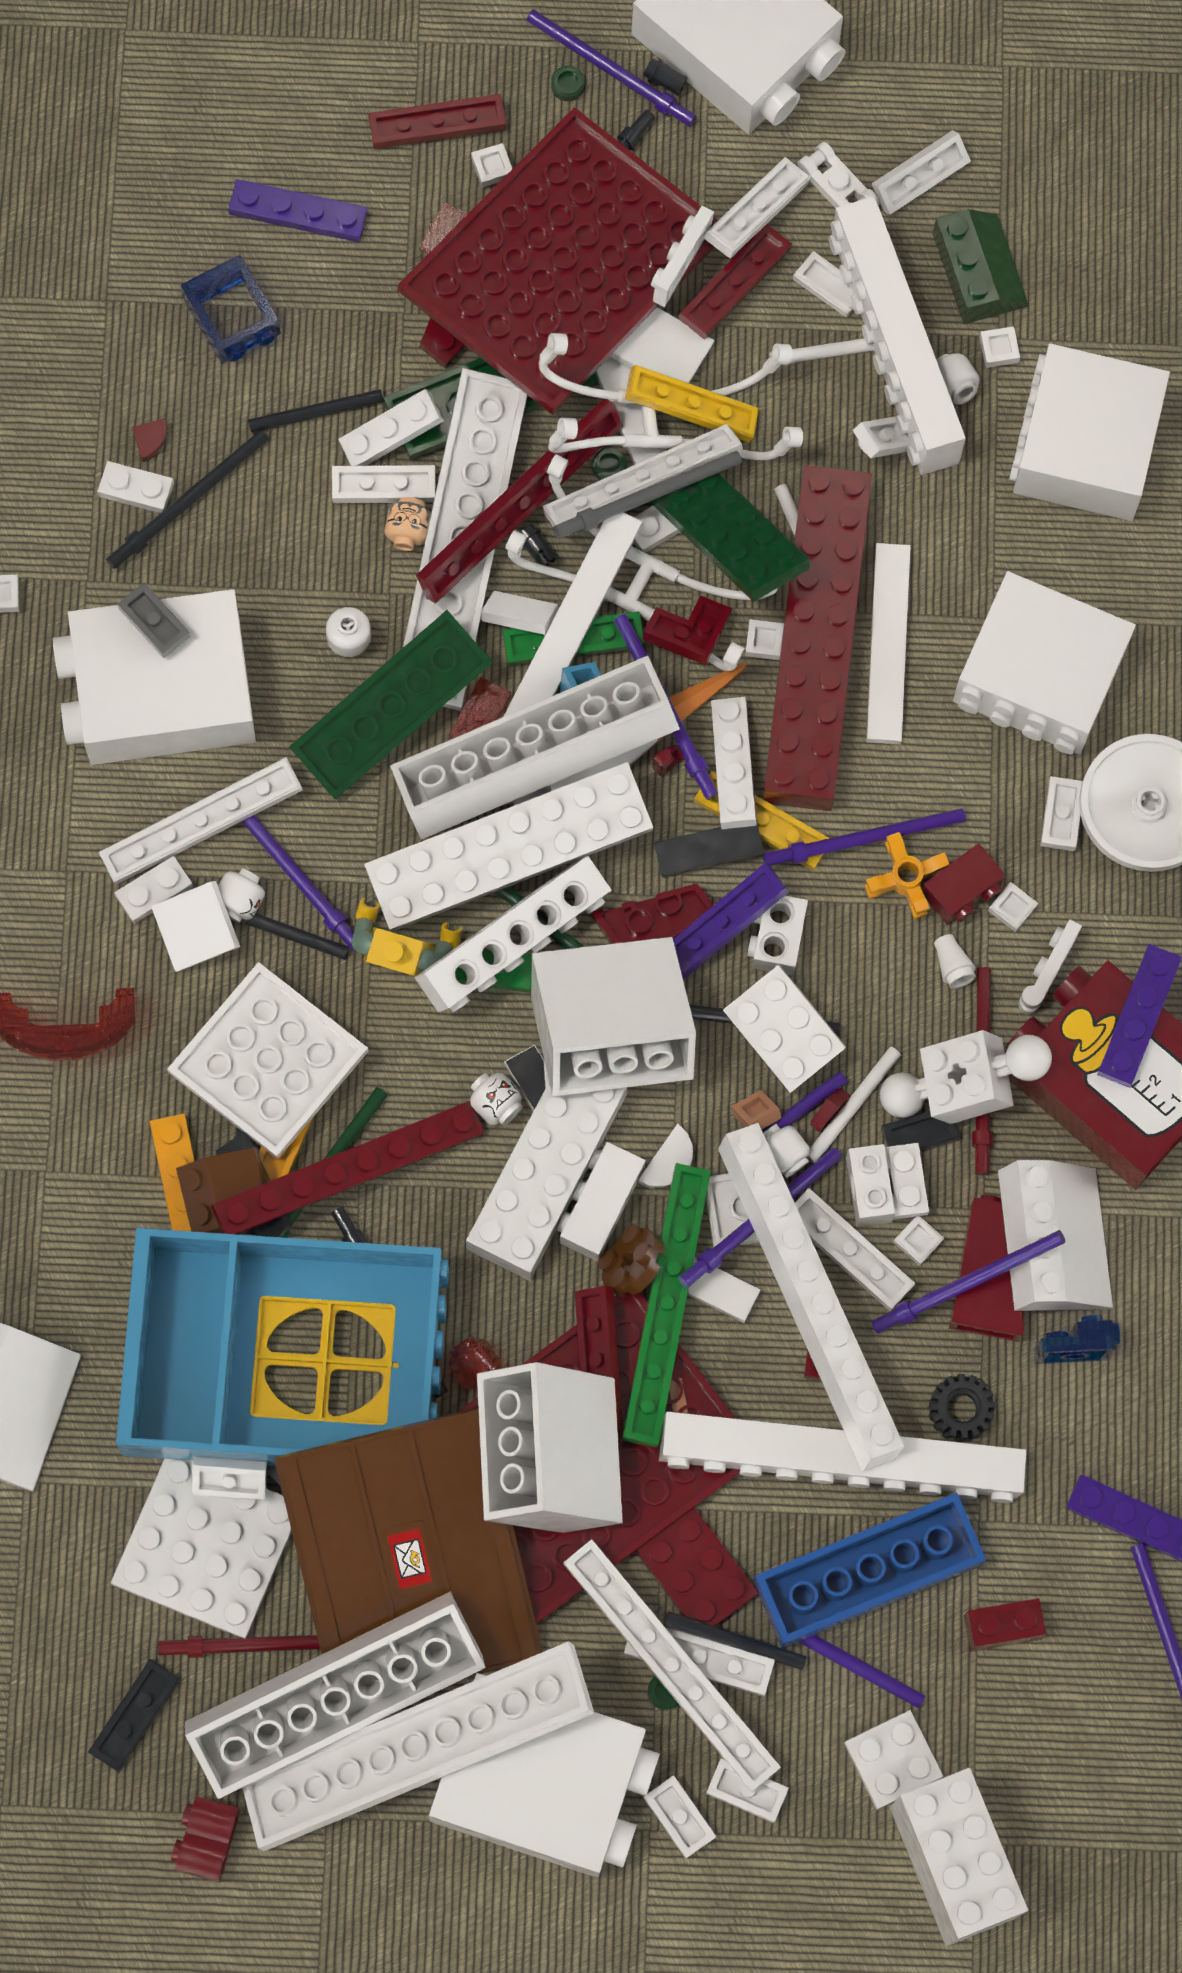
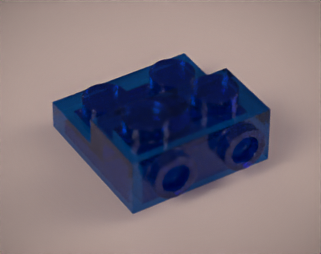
[1034,1315,1120,1365]

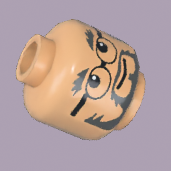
[384,497,431,551]

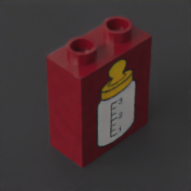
[1005,960,1182,1190]

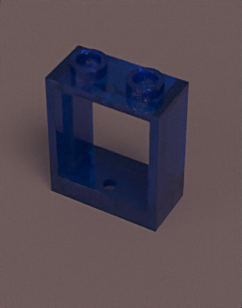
[180,255,281,364]

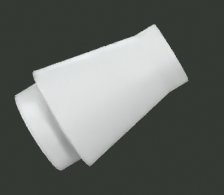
[934,934,976,989]

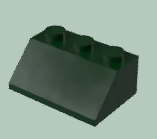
[933,209,1028,324]

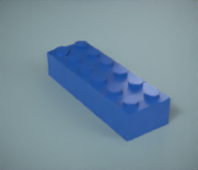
[753,1492,986,1648]

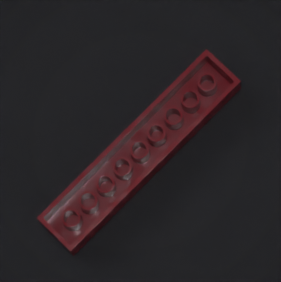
[763,465,872,811]

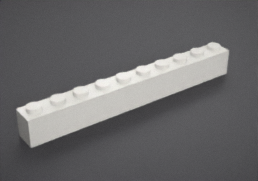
[718,1123,904,1472]
[659,1412,1026,1503]

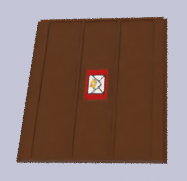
[274,1407,542,1677]

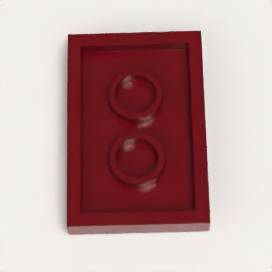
[636,1508,759,1638]

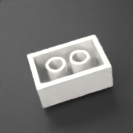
[723,965,846,1093]

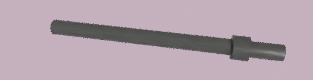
[554,451,742,539]

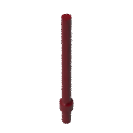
[972,967,993,1176]
[158,1635,320,1658]

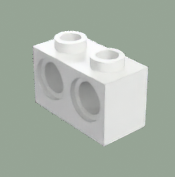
[747,896,808,976]

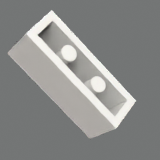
[557,1142,646,1262]

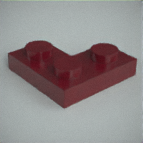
[642,595,732,665]

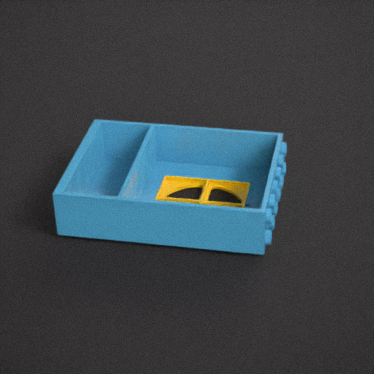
[116,1228,449,1466]

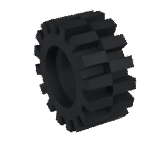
[928,1374,996,1443]

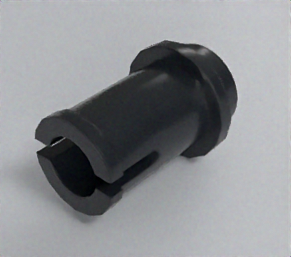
[643,58,688,96]
[520,524,558,566]

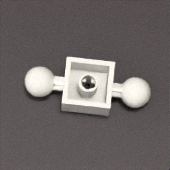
[880,1030,1052,1124]

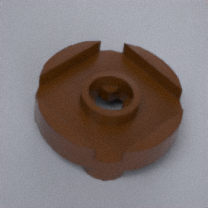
[598,1224,664,1297]

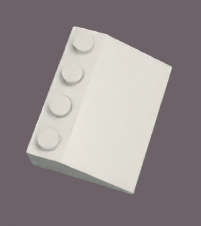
[998,1160,1113,1311]
[0,1323,82,1492]

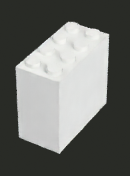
[1009,343,1170,521]
[953,571,1136,755]
[531,937,696,1096]
[477,1362,623,1533]
[890,1768,1028,1947]

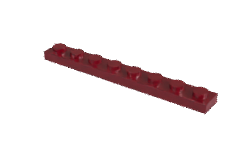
[416,399,623,604]
[211,1101,485,1235]

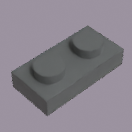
[117,582,191,658]

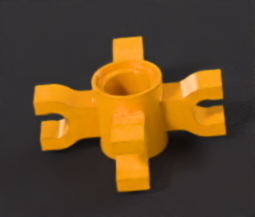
[864,832,950,920]

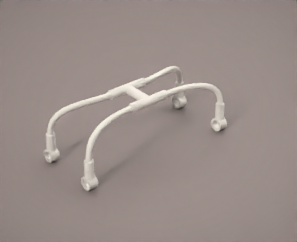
[539,333,803,460]
[505,454,778,671]

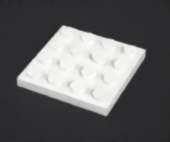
[167,962,369,1159]
[111,1459,292,1638]

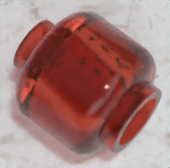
[448,1336,502,1390]

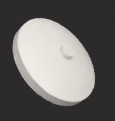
[1079,734,1182,872]

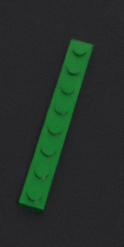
[622,1163,711,1448]

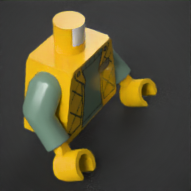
[352,898,462,976]

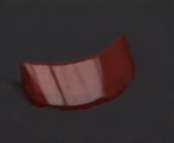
[0,988,138,1061]

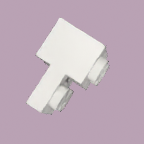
[846,1143,929,1227]

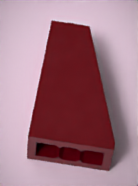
[948,1195,1024,1342]

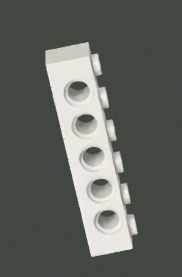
[414,856,611,1012]

